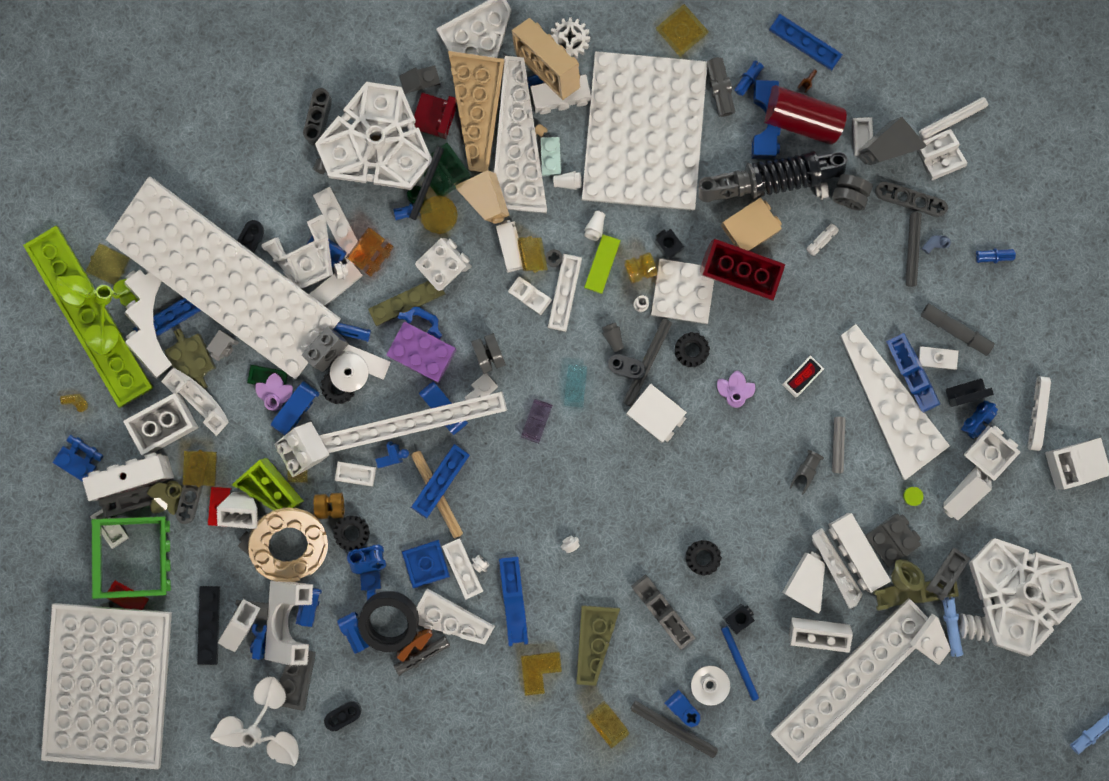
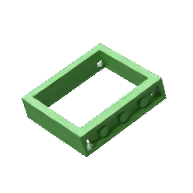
[92,517,171,599]

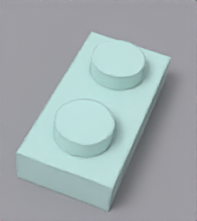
[541,137,561,176]

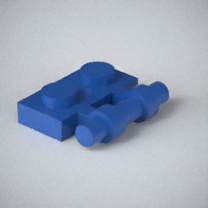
[52,435,103,482]

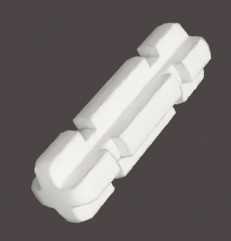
[807,224,839,256]

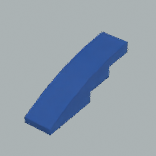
[886,333,941,413]

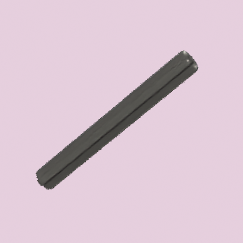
[623,319,672,406]
[631,701,718,758]

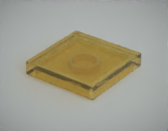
[656,4,709,57]

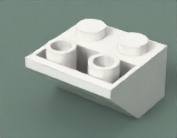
[274,422,329,477]

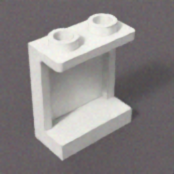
[626,384,687,443]

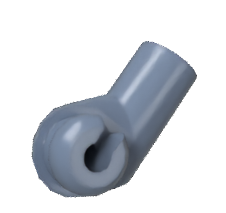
[921,235,951,254]

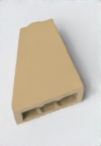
[455,170,510,224]

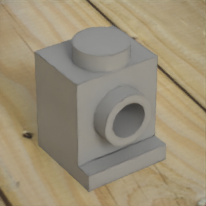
[206,330,239,361]

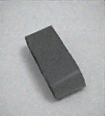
[303,88,332,145]

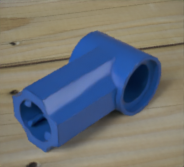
[296,588,322,627]
[337,611,370,654]

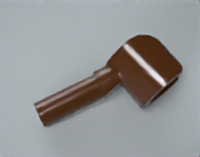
[797,69,817,94]

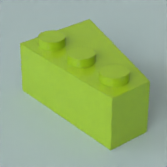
[232,458,304,511]

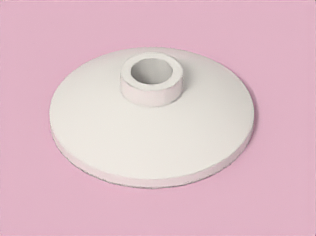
[330,353,369,392]
[691,666,730,706]

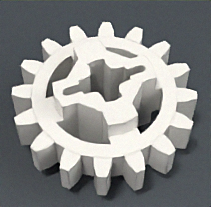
[551,17,590,59]

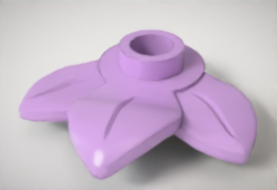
[717,371,755,408]
[256,373,293,411]

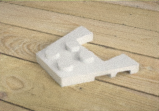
[261,215,333,289]

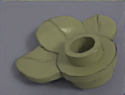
[147,481,182,515]

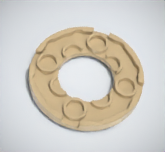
[248,508,328,582]

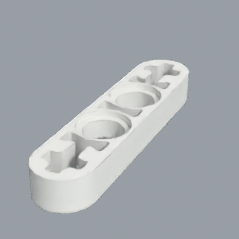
[1028,376,1051,451]

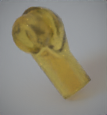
[60,394,88,412]

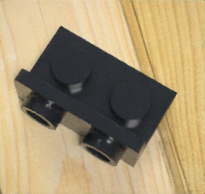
[945,379,994,407]

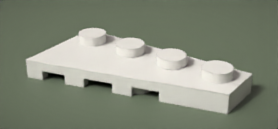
[812,528,863,608]

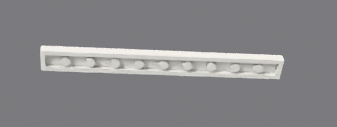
[319,392,507,453]

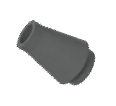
[602,322,624,352]

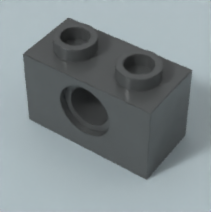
[302,327,349,372]

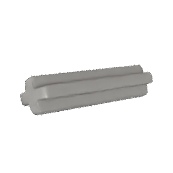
[832,417,845,473]

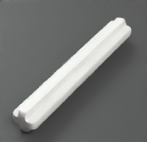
[919,97,988,140]

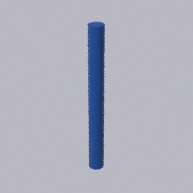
[721,626,759,701]

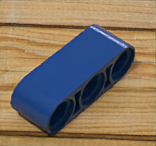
[271,381,320,436]
[419,381,468,436]

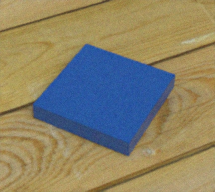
[402,540,450,588]

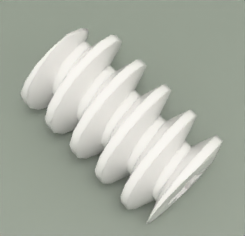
[958,613,993,642]

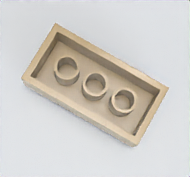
[512,18,580,100]

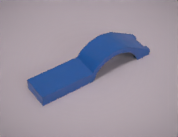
[499,557,528,647]

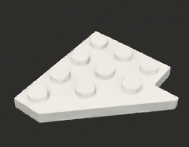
[436,0,511,58]

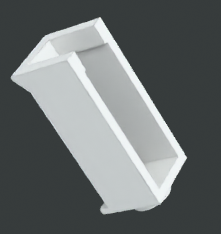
[496,220,526,273]

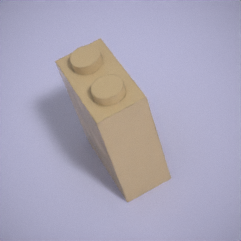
[721,197,782,251]

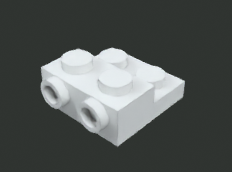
[964,425,1021,481]

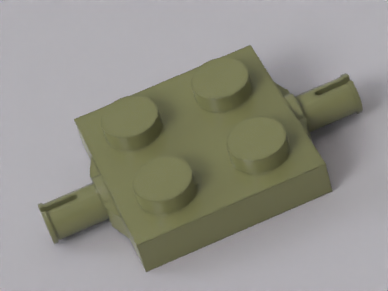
[164,328,216,388]

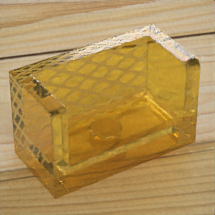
[586,700,630,749]

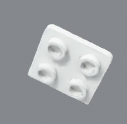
[415,238,472,291]

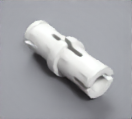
[633,295,649,312]

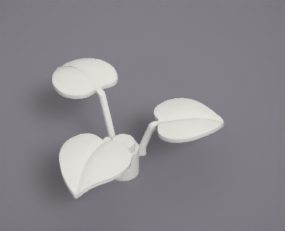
[210,677,299,766]

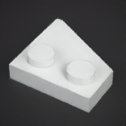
[910,614,951,665]

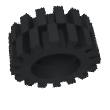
[674,332,710,367]
[320,371,355,404]
[333,516,370,551]
[686,540,722,576]

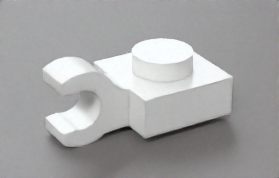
[465,373,498,400]

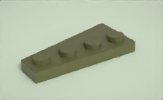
[576,605,620,686]

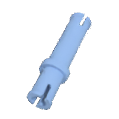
[942,597,963,657]
[1070,713,1109,755]

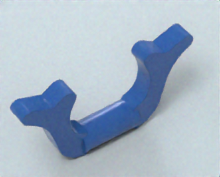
[398,307,442,340]

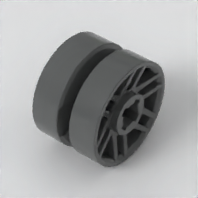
[831,174,873,210]
[471,333,506,374]

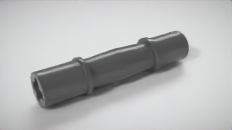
[920,303,995,356]

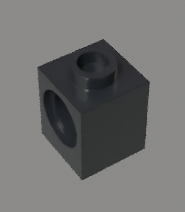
[654,229,684,260]
[722,604,755,635]

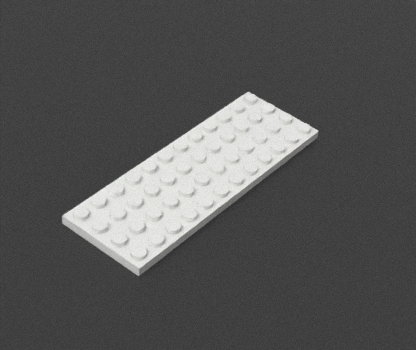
[105,177,341,380]

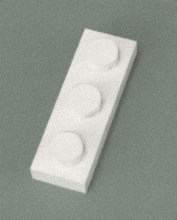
[442,538,483,600]

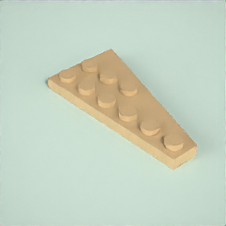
[448,51,505,173]

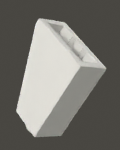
[943,466,992,520]
[217,492,257,529]
[782,552,825,614]
[218,599,260,652]

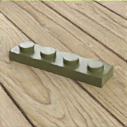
[368,281,445,327]

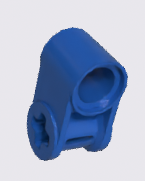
[347,545,386,574]
[665,689,700,727]

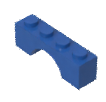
[751,80,781,160]

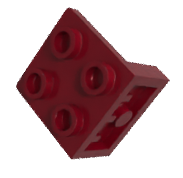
[414,93,457,139]

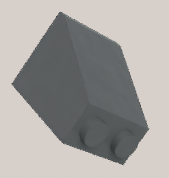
[859,117,927,165]

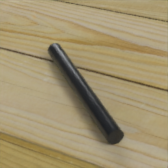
[409,146,444,220]

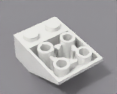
[1045,438,1109,490]

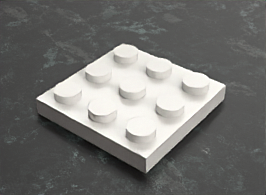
[651,259,714,324]

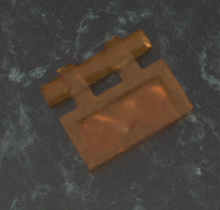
[346,227,394,277]

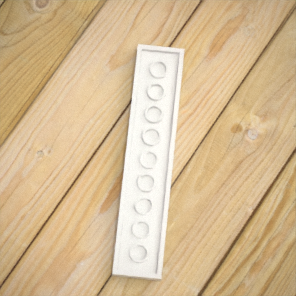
[770,598,928,763]

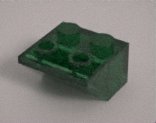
[423,142,470,199]

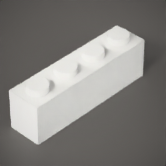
[828,513,891,593]

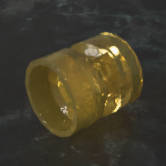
[624,252,657,284]

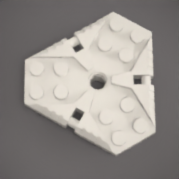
[315,82,432,190]
[969,538,1082,656]

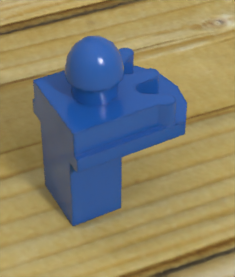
[376,441,409,468]

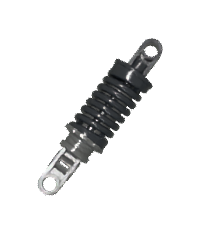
[698,151,847,202]

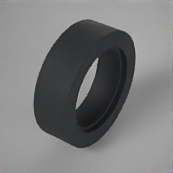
[358,591,419,652]

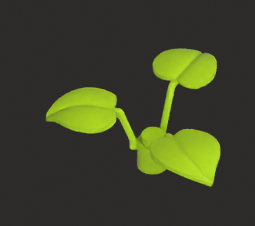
[57,275,139,355]

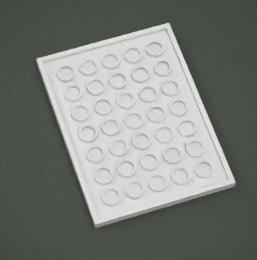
[582,51,707,210]
[41,603,172,769]

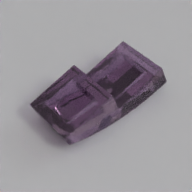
[521,399,553,444]

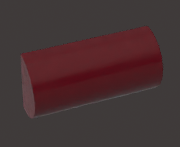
[764,85,847,145]
[700,239,786,301]

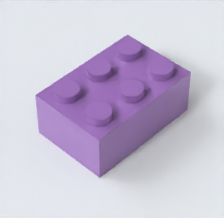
[386,321,456,383]

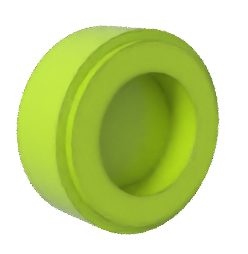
[903,487,924,506]

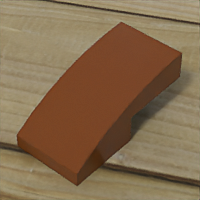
[397,628,433,662]

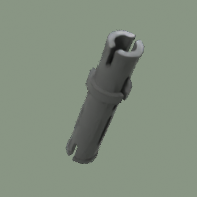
[394,636,451,676]

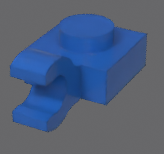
[360,570,381,600]
[250,624,267,660]

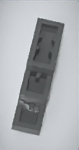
[631,574,695,650]

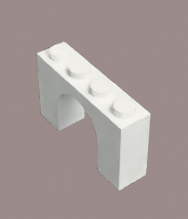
[265,581,313,665]

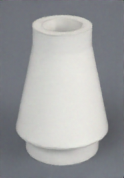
[553,171,582,190]
[584,211,606,241]

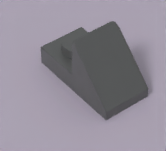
[400,65,441,94]

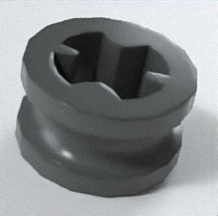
[545,249,562,267]

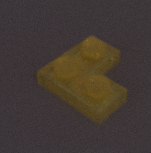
[521,651,562,696]

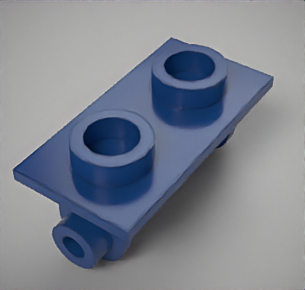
[961,400,998,439]

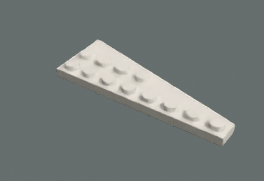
[494,56,547,213]
[840,324,950,480]

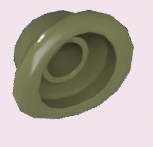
[891,559,925,591]

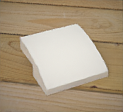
[918,129,967,180]

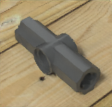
[707,57,735,117]

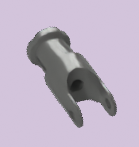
[790,450,824,495]

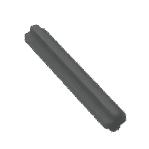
[906,212,922,287]

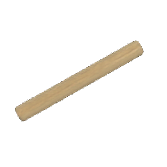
[411,451,463,538]

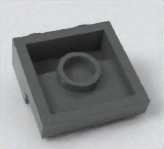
[865,513,921,568]

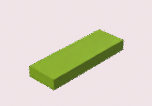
[584,234,621,294]

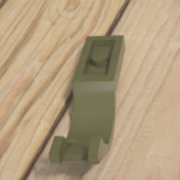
[873,581,959,610]

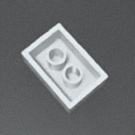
[123,393,199,455]

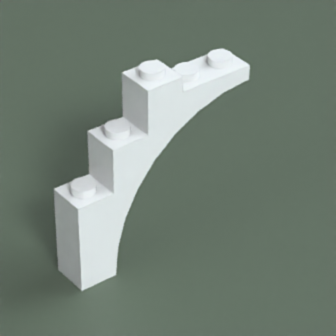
[125,270,172,379]

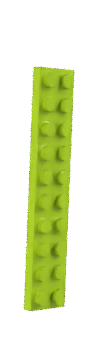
[23,226,154,408]

